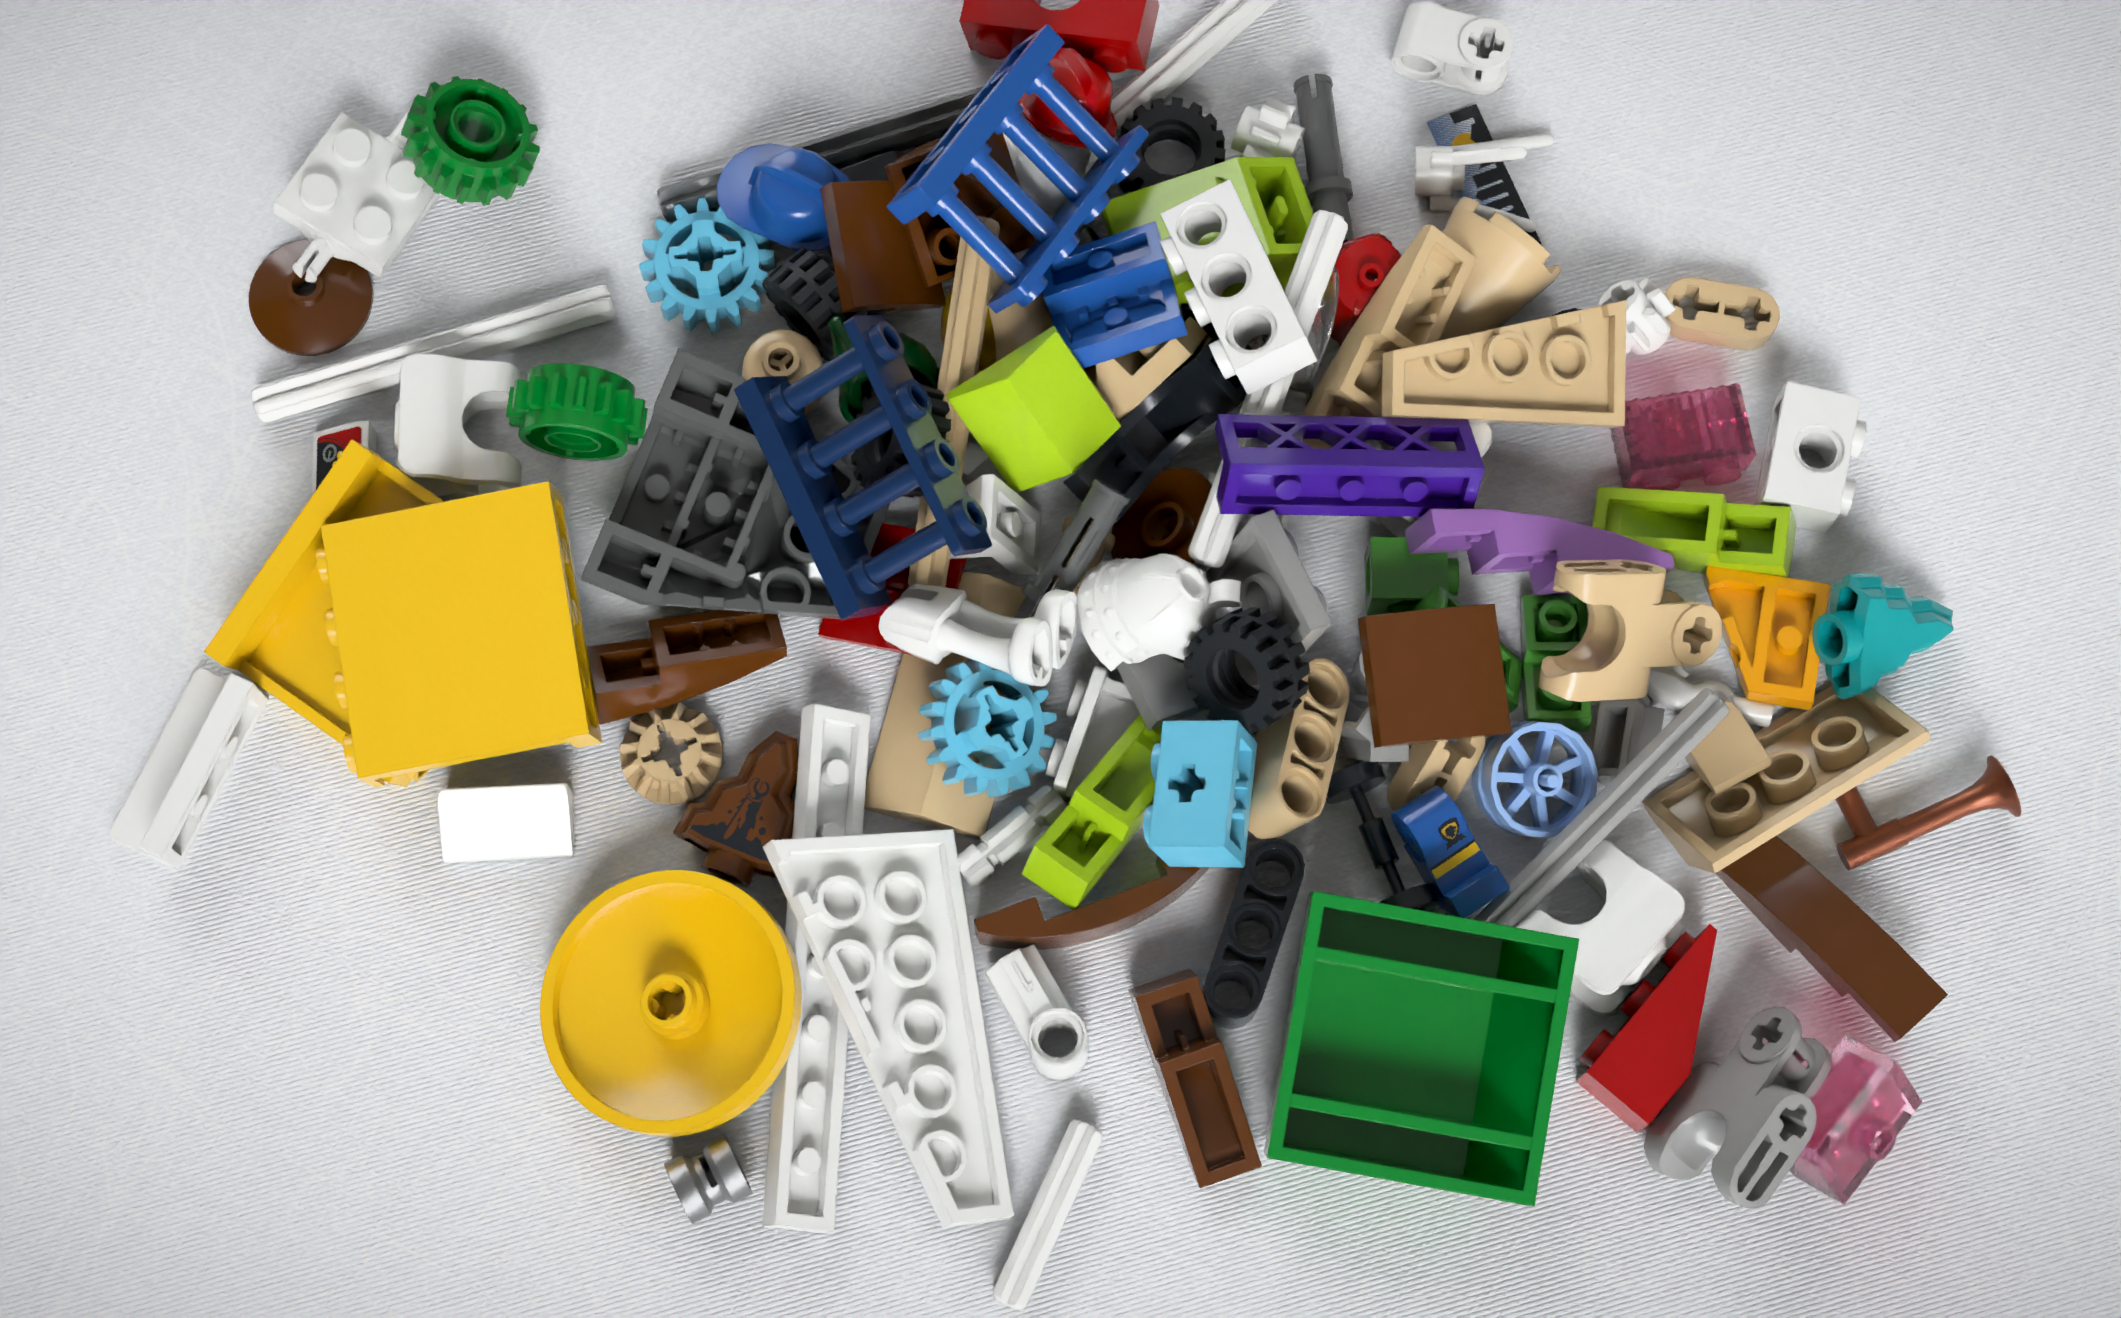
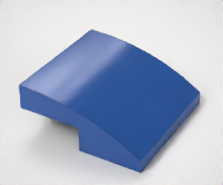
[1042,221,1188,368]

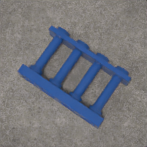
[886,24,1149,314]

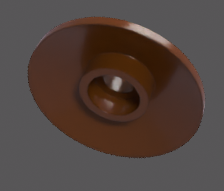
[249,239,373,356]
[1111,468,1212,564]

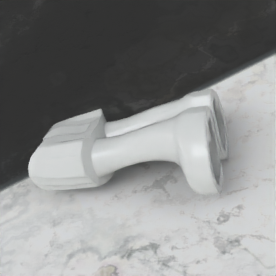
[878,583,1078,686]

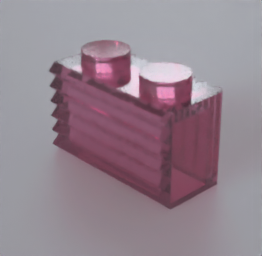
[1609,383,1756,491]

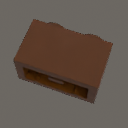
[884,132,1036,287]

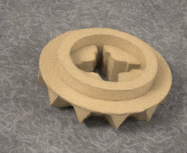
[619,702,723,805]

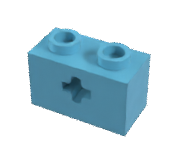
[1143,720,1257,868]

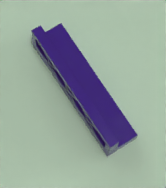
[1215,414,1485,517]

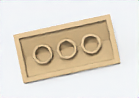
[864,572,1026,840]
[1642,685,1931,873]

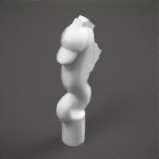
[1637,666,1773,727]

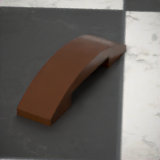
[974,855,1210,950]

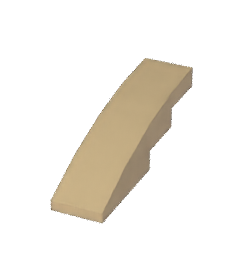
[1302,224,1477,449]

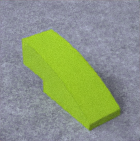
[1592,486,1797,578]
[1022,714,1162,910]

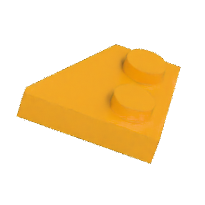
[1704,566,1830,711]

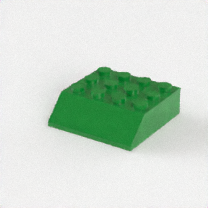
[1264,891,1579,1207]

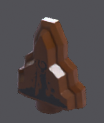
[673,731,799,887]

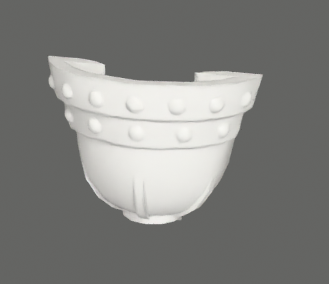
[1076,553,1243,672]

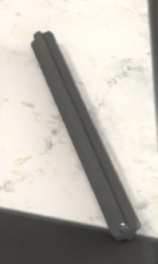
[657,86,983,222]

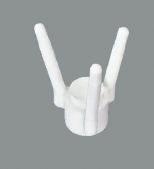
[1415,134,1554,232]

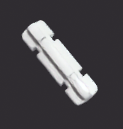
[957,785,1067,887]

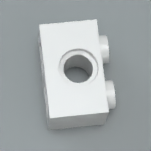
[1754,381,1866,533]

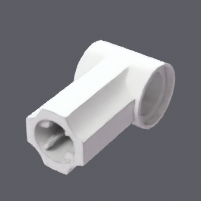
[985,944,1089,1080]

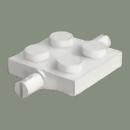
[273,112,441,283]

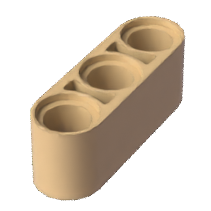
[1248,658,1350,840]

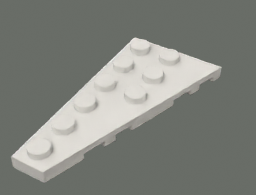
[763,829,1014,1227]

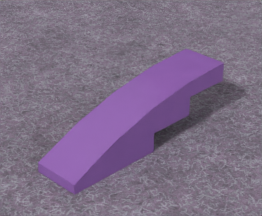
[1405,509,1675,595]

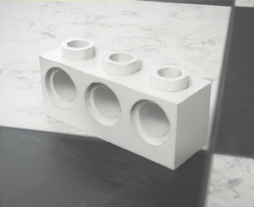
[1160,179,1318,395]

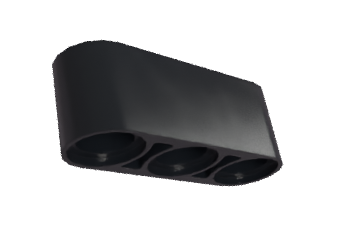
[1202,838,1305,1029]

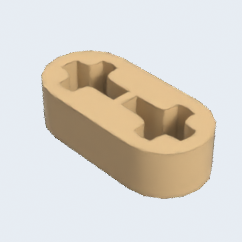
[1665,277,1780,350]
[1387,737,1485,811]

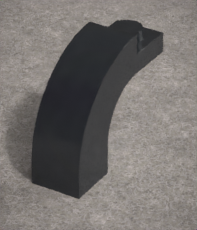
[1063,331,1252,522]

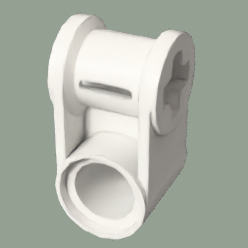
[1391,1,1513,95]

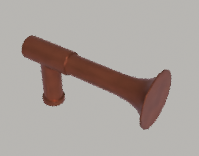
[1835,755,2022,871]

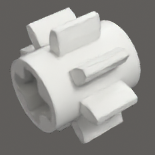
[1231,97,1305,159]
[1598,278,1676,355]

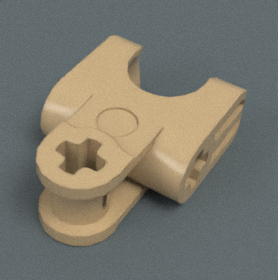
[1538,559,1722,702]

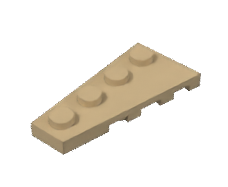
[1382,300,1627,428]

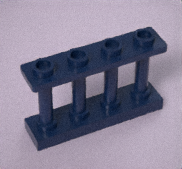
[734,315,992,620]

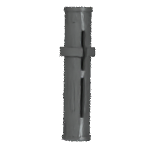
[1293,74,1354,243]
[1014,479,1130,618]

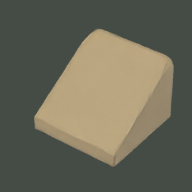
[1685,700,1772,794]

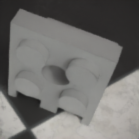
[1117,510,1332,731]

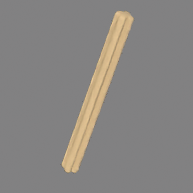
[908,216,1000,587]

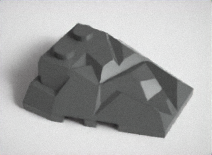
[581,348,890,619]

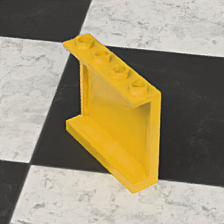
[204,440,445,787]
[316,481,602,787]

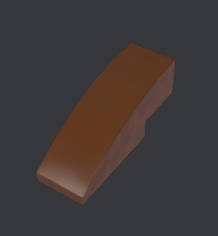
[1128,969,1262,1188]

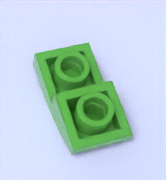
[1521,595,1592,731]

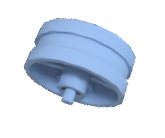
[1471,720,1598,838]

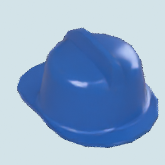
[717,143,850,251]

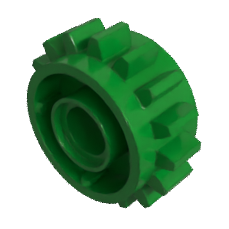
[401,76,540,206]
[506,363,648,461]

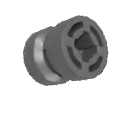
[664,1134,753,1224]

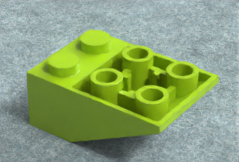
[1102,157,1314,304]

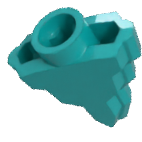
[1812,573,1954,699]

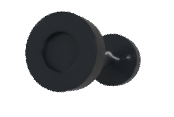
[1326,761,1439,911]

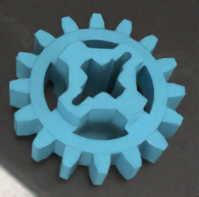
[639,198,776,334]
[918,659,1057,798]

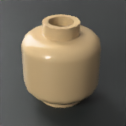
[742,330,824,416]

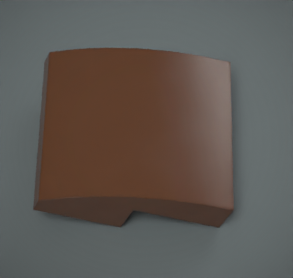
[820,181,946,313]
[1358,604,1512,748]

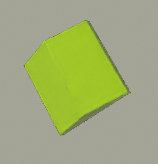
[946,326,1121,493]

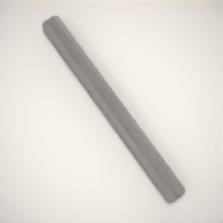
[1473,688,1730,927]

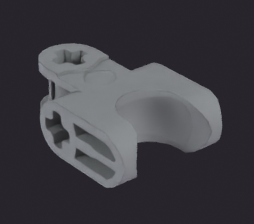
[1644,1006,1832,1208]

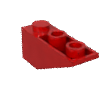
[1576,924,1717,1133]

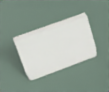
[438,783,574,863]

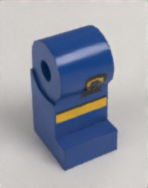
[1391,785,1510,918]

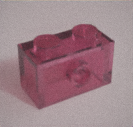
[1790,1035,1922,1205]

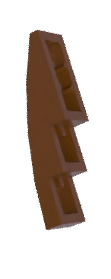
[587,610,787,725]
[1715,836,1948,1042]

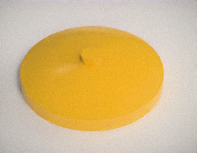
[540,870,802,1137]

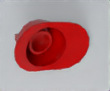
[1018,48,1117,148]

